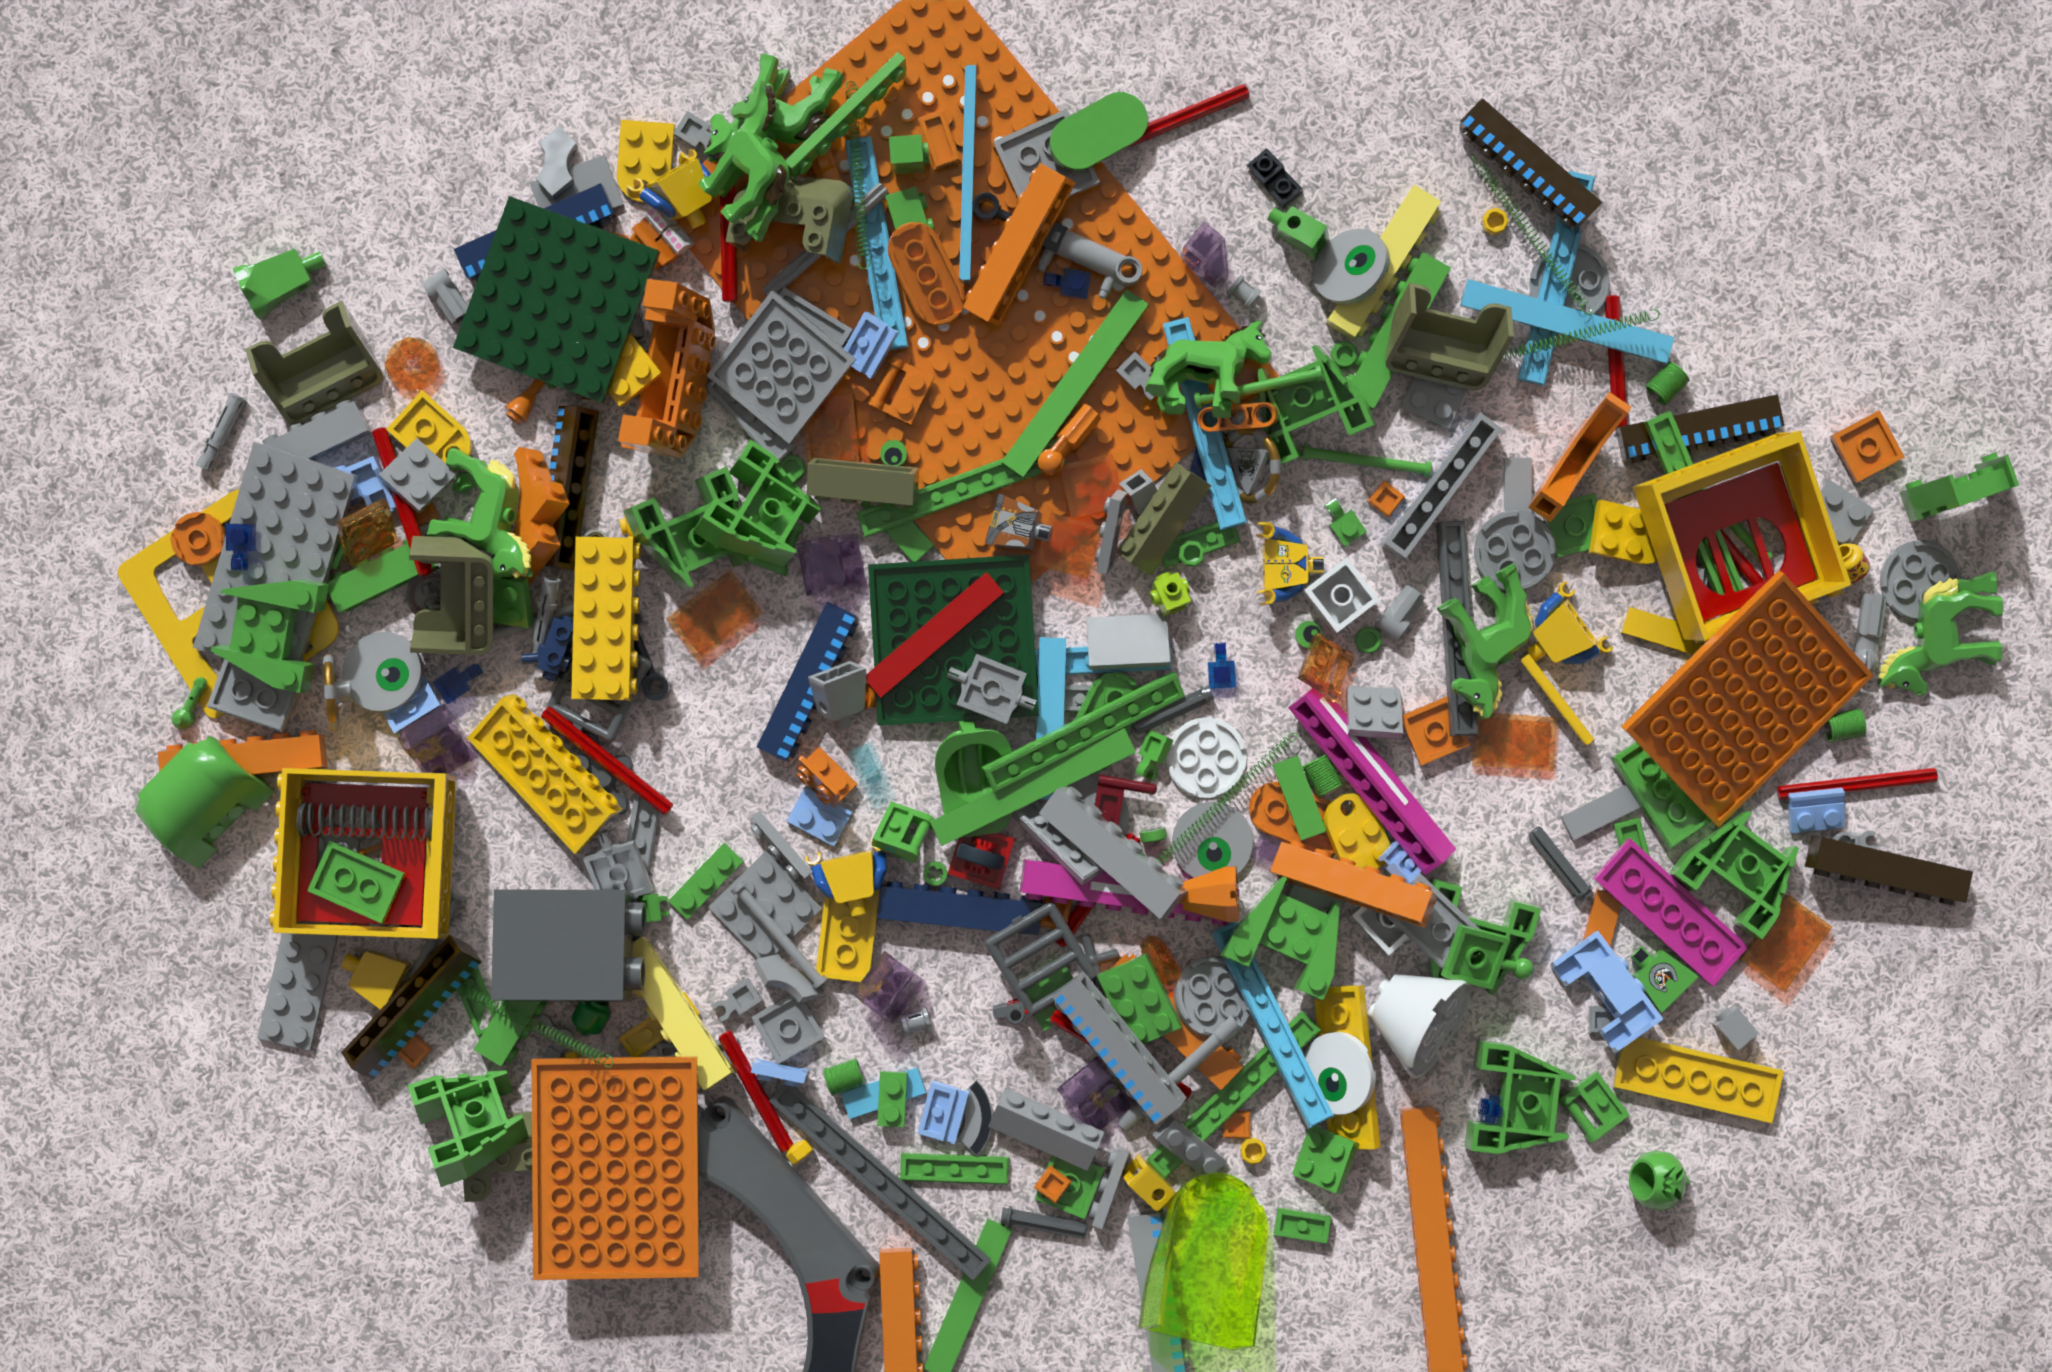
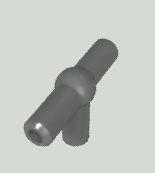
[1081,934,1120,988]

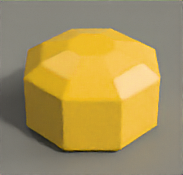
[1481,207,1509,236]
[1240,1137,1267,1165]
[786,1140,813,1165]

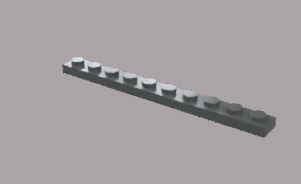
[769,1084,992,1280]

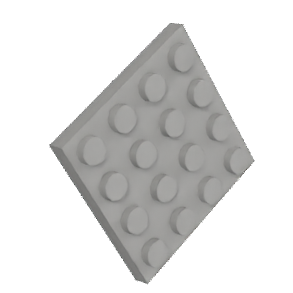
[707,291,857,444]

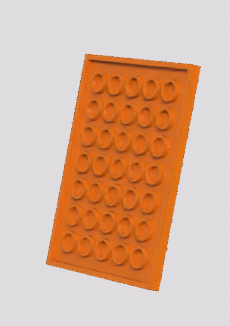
[1621,571,1874,828]
[531,1056,699,1280]

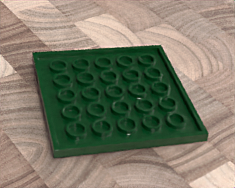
[453,196,660,404]
[868,554,1039,726]

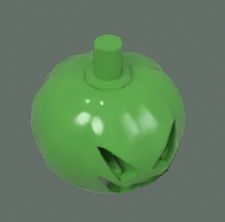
[1629,1150,1690,1211]

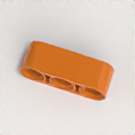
[1198,402,1279,432]

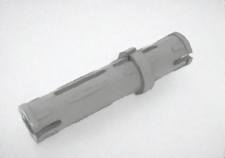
[195,393,247,472]
[530,575,561,653]

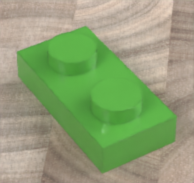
[877,1071,907,1127]
[1273,1207,1331,1243]

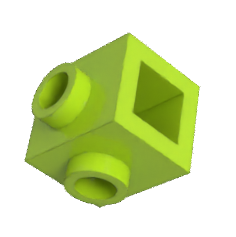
[1149,572,1191,618]

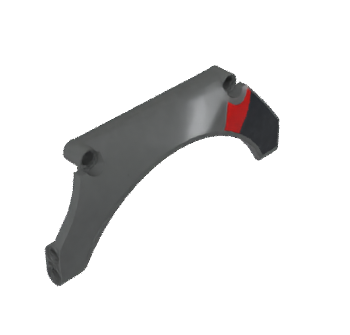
[698,1096,880,1372]

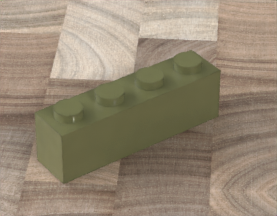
[807,458,919,508]
[1116,462,1211,575]

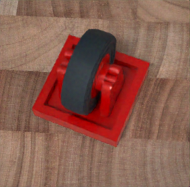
[948,833,1015,890]

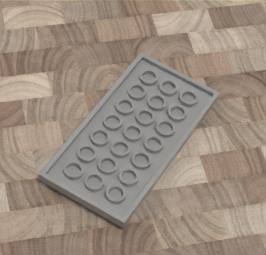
[193,442,358,661]

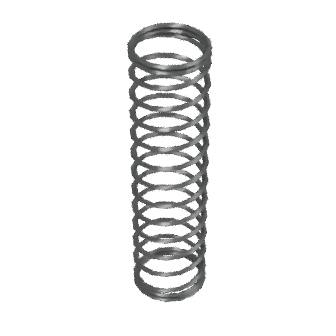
[297,802,433,841]

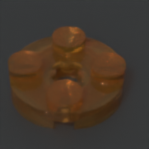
[384,337,440,391]

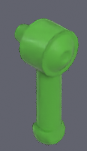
[171,677,207,729]

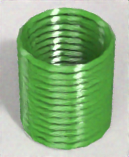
[1645,361,1689,405]
[1825,708,1867,743]
[1302,754,1343,797]
[823,1058,865,1096]

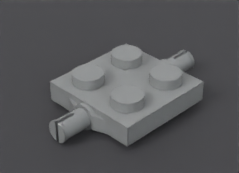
[947,654,1037,724]
[583,830,654,902]

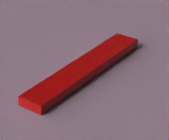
[866,572,1004,698]

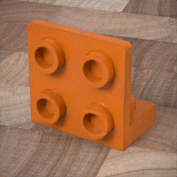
[796,747,857,808]

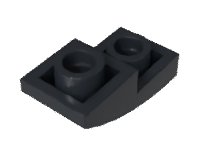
[1247,148,1303,209]

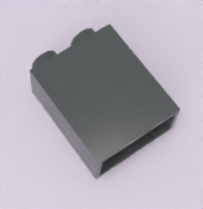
[491,889,647,1002]

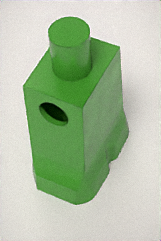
[233,248,327,320]

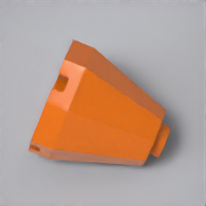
[1179,866,1239,922]

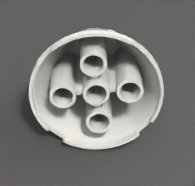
[1367,974,1471,1078]

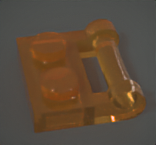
[1298,633,1354,703]

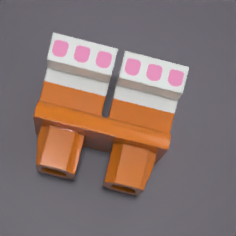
[629,207,695,271]

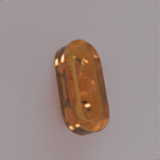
[1140,935,1181,986]

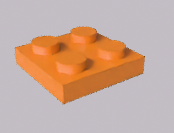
[1830,410,1905,483]
[1402,696,1471,766]

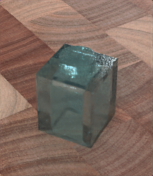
[847,742,885,785]

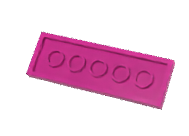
[1592,838,1749,987]

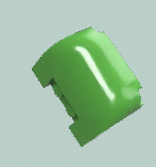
[134,736,274,869]

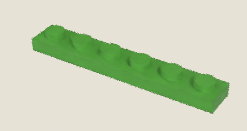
[785,52,907,179]

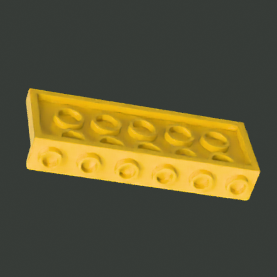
[571,536,641,701]
[467,694,622,854]

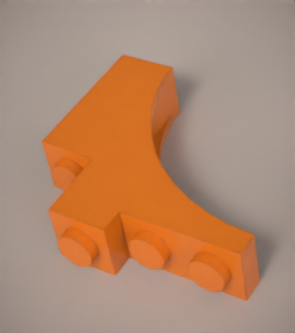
[1528,392,1631,522]
[513,447,569,585]

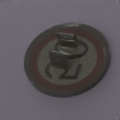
[406,570,441,615]

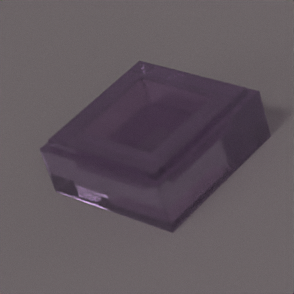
[1251,832,1286,865]

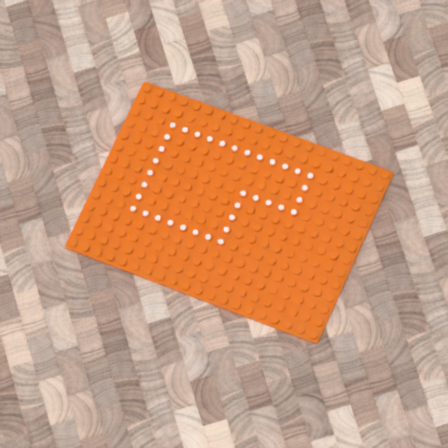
[675,0,1279,583]

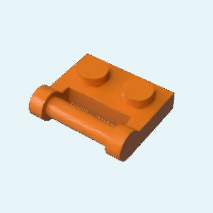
[867,356,934,426]

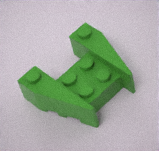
[1258,345,1377,465]
[693,439,821,567]
[1899,452,2019,522]
[623,466,745,590]
[211,579,329,693]
[1669,811,1799,940]
[1220,877,1340,1001]
[1428,877,1541,995]
[1464,1040,1576,1154]
[407,1070,529,1187]

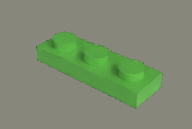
[668,843,744,920]

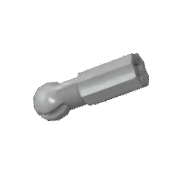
[1854,593,1887,673]

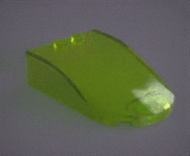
[1138,1172,1268,1351]

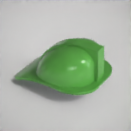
[935,720,1012,837]

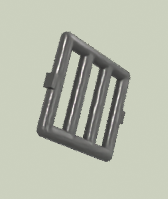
[546,651,651,742]
[985,902,1097,1017]

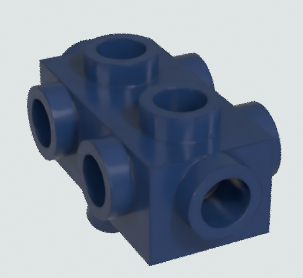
[521,616,574,682]

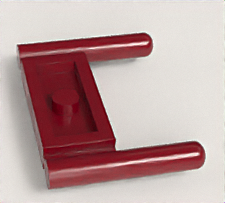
[1094,775,1157,825]

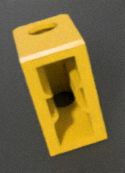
[341,950,411,1010]
[1121,1154,1181,1215]

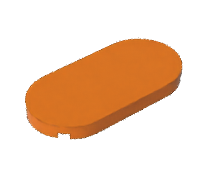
[888,222,965,325]
[1249,782,1348,854]

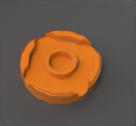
[171,512,226,566]

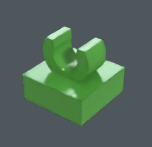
[637,893,670,922]

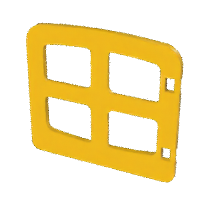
[118,489,339,718]

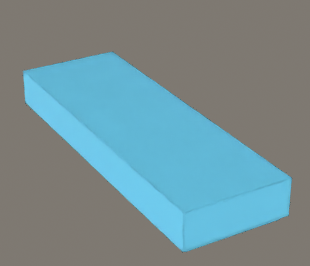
[841,1067,926,1119]

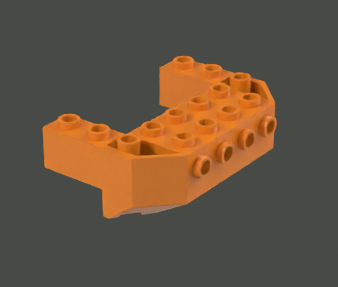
[618,279,716,458]

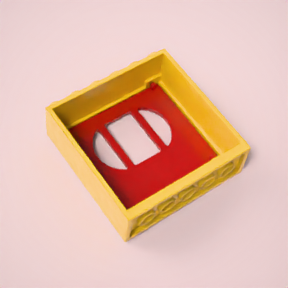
[1633,430,1851,643]
[270,768,457,939]

